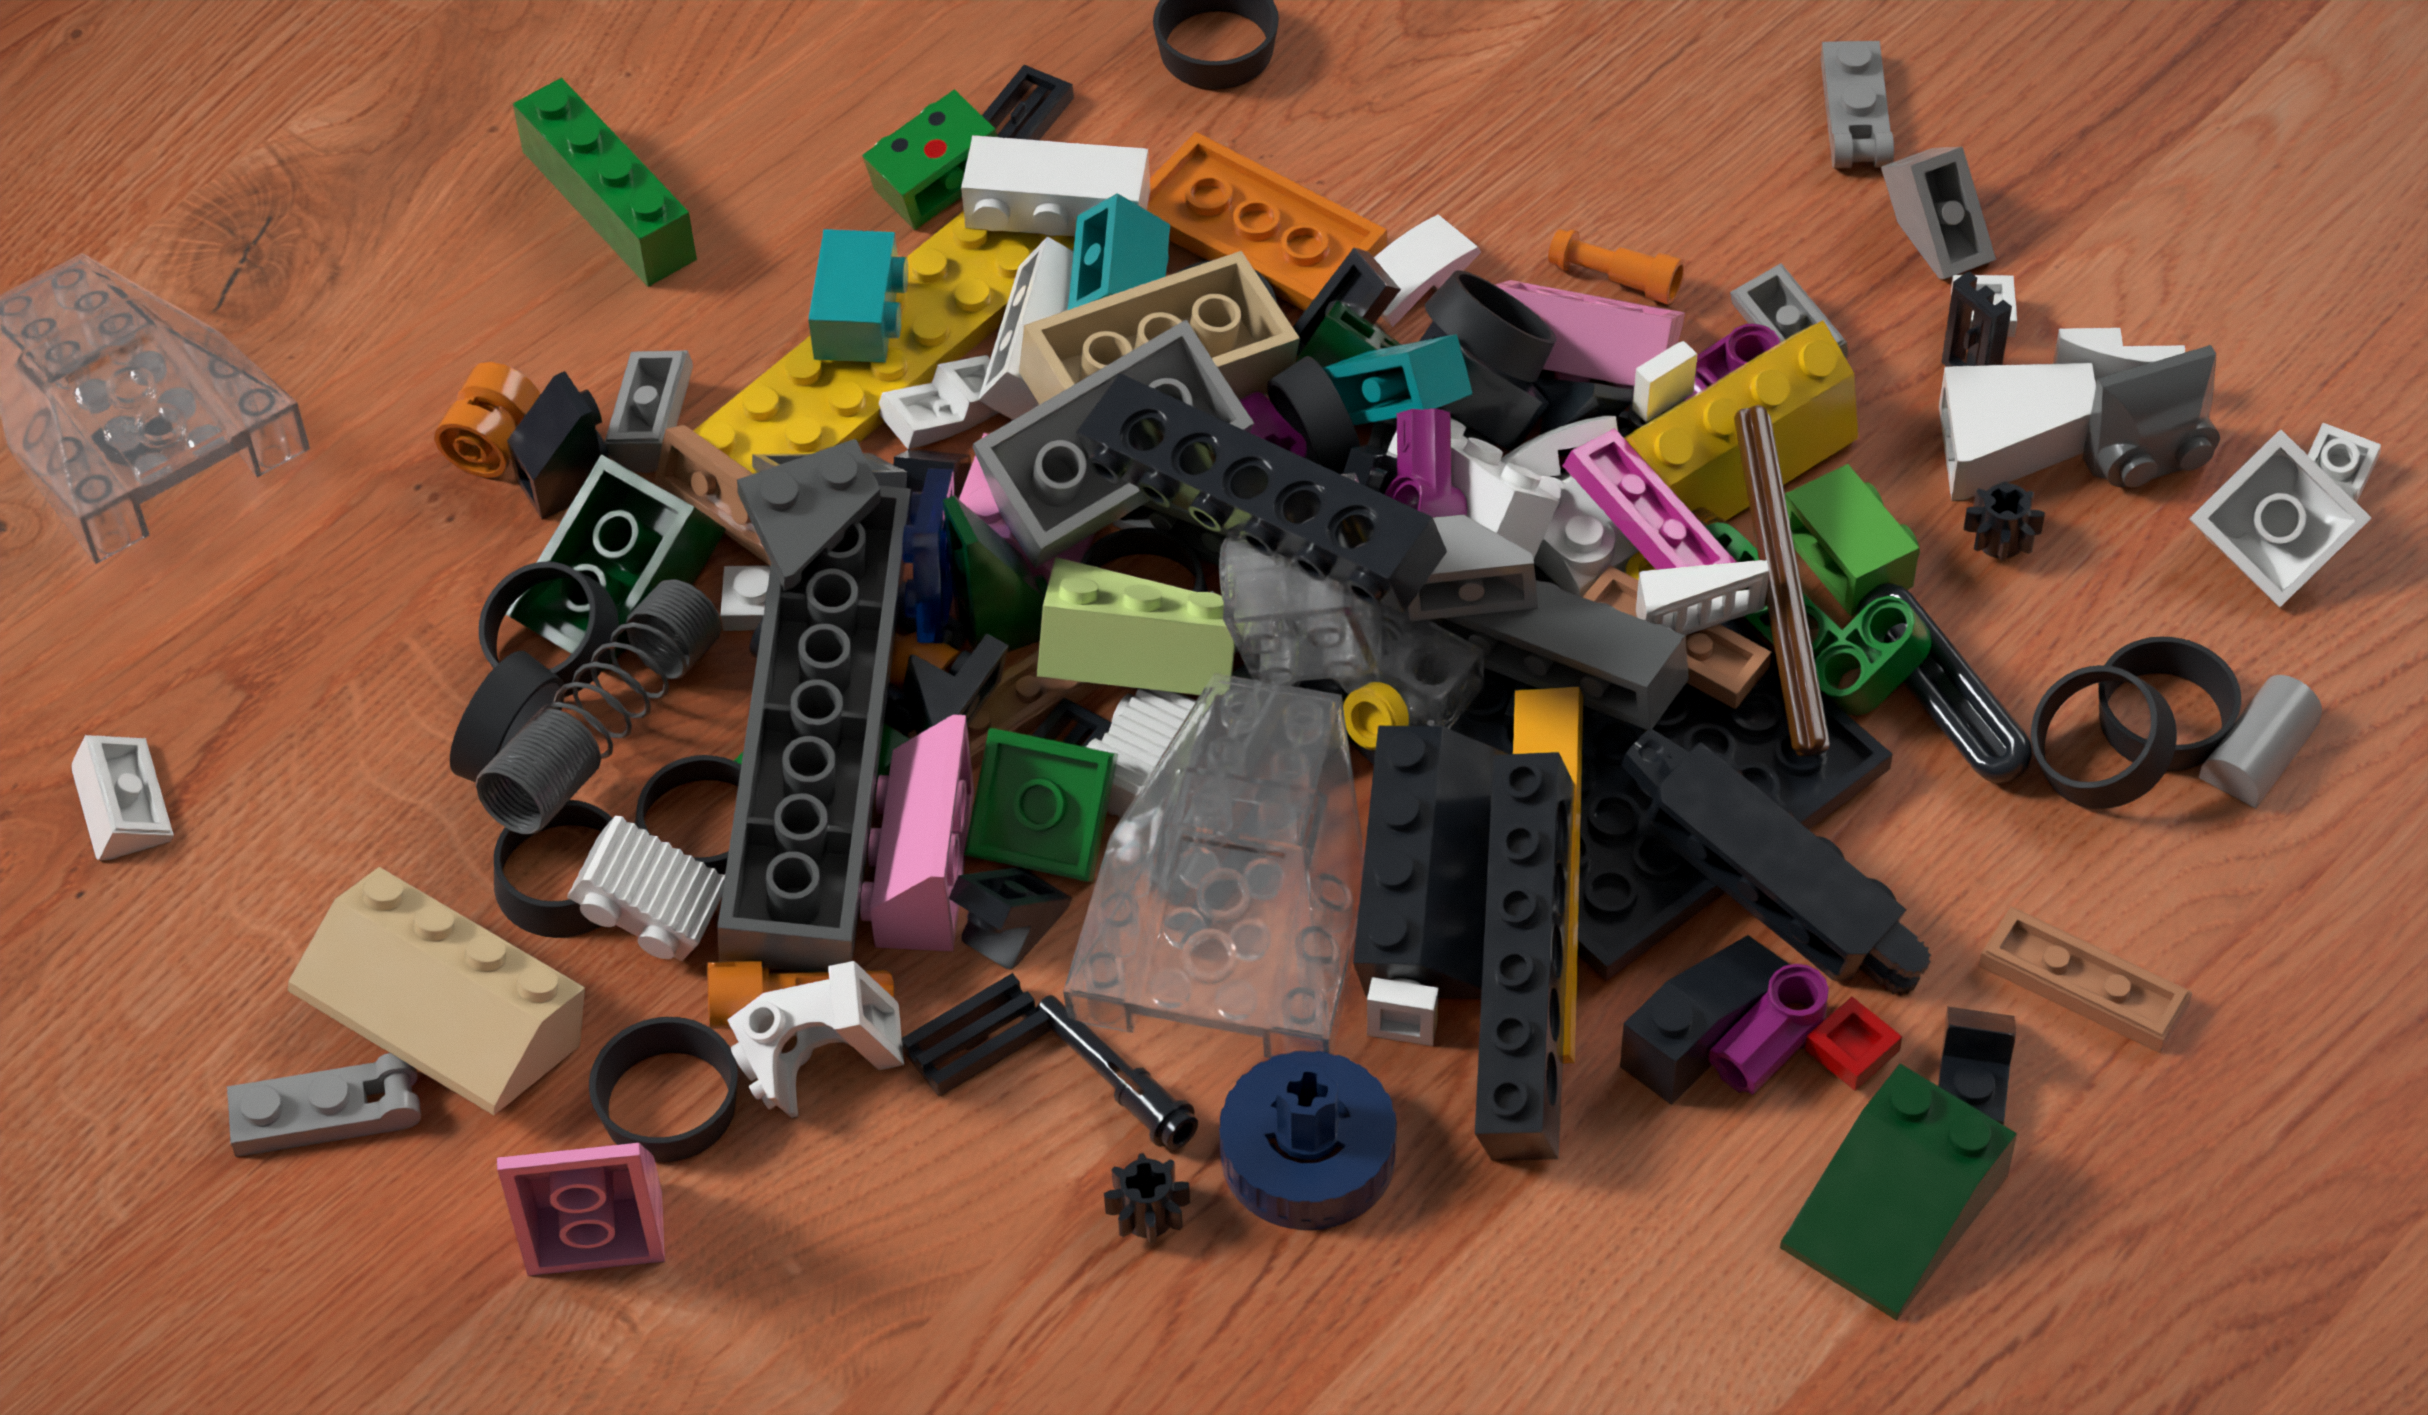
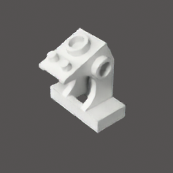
[727,961,904,1118]

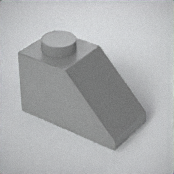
[1881,146,1996,279]
[1408,515,1539,621]

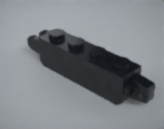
[1621,728,1931,996]

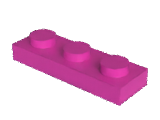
[1563,428,1736,570]

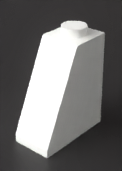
[1939,363,2096,501]

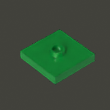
[964,728,1118,882]

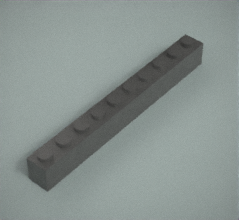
[1112,470,1689,730]

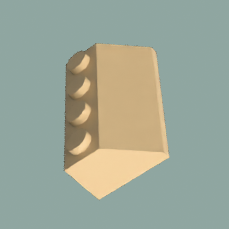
[288,867,585,1115]

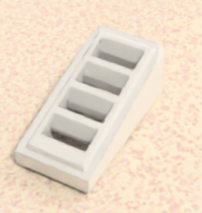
[1636,560,1769,635]

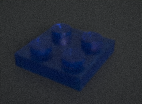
[902,468,954,643]

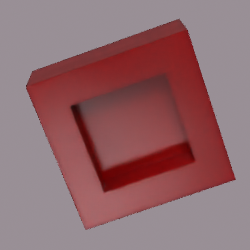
[1805,996,1903,1091]

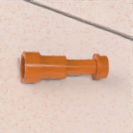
[1548,229,1685,305]

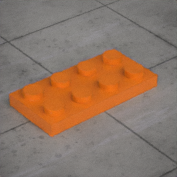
[1147,131,1387,311]

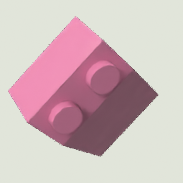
[497,1143,665,1276]

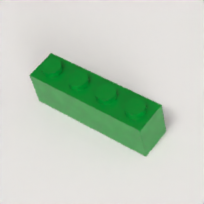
[513,77,697,287]

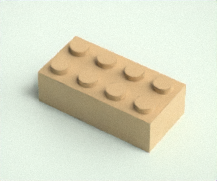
[1019,251,1300,405]

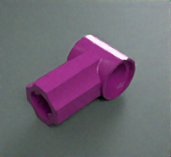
[1384,408,1468,518]
[1709,964,1829,1095]

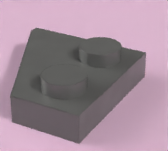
[737,439,881,591]

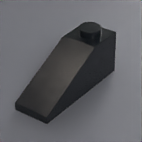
[1620,935,1790,1105]

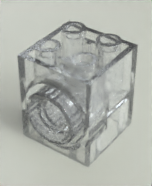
[1219,473,1383,687]

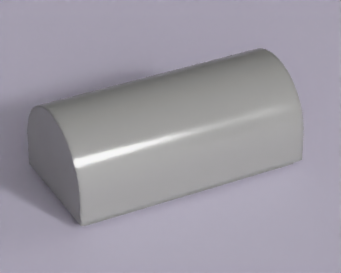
[1730,263,1848,359]
[604,350,693,473]
[2199,675,2322,808]

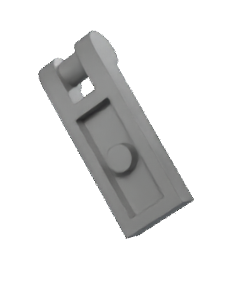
[1820,41,1894,169]
[227,1053,421,1157]

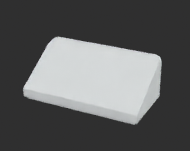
[72,735,174,861]

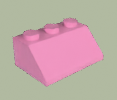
[1496,280,1685,396]
[860,715,974,951]

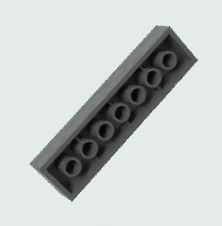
[718,486,911,973]

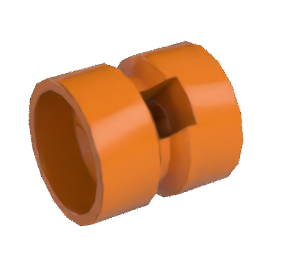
[434,362,540,478]

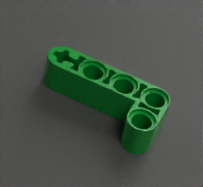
[1705,523,1932,716]

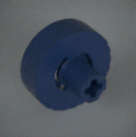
[1219,1050,1397,1230]

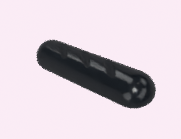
[1857,583,2032,783]

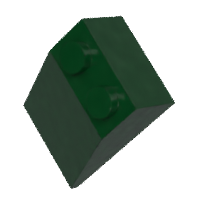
[505,454,726,672]
[1780,1063,2017,1321]

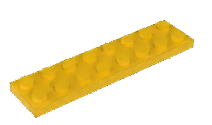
[693,211,1075,474]

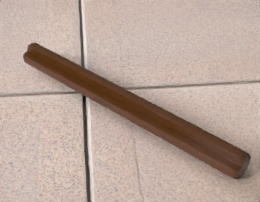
[1734,405,1830,757]

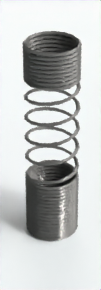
[475,579,722,835]

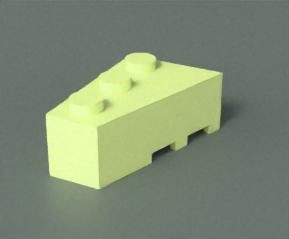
[1037,557,1240,698]

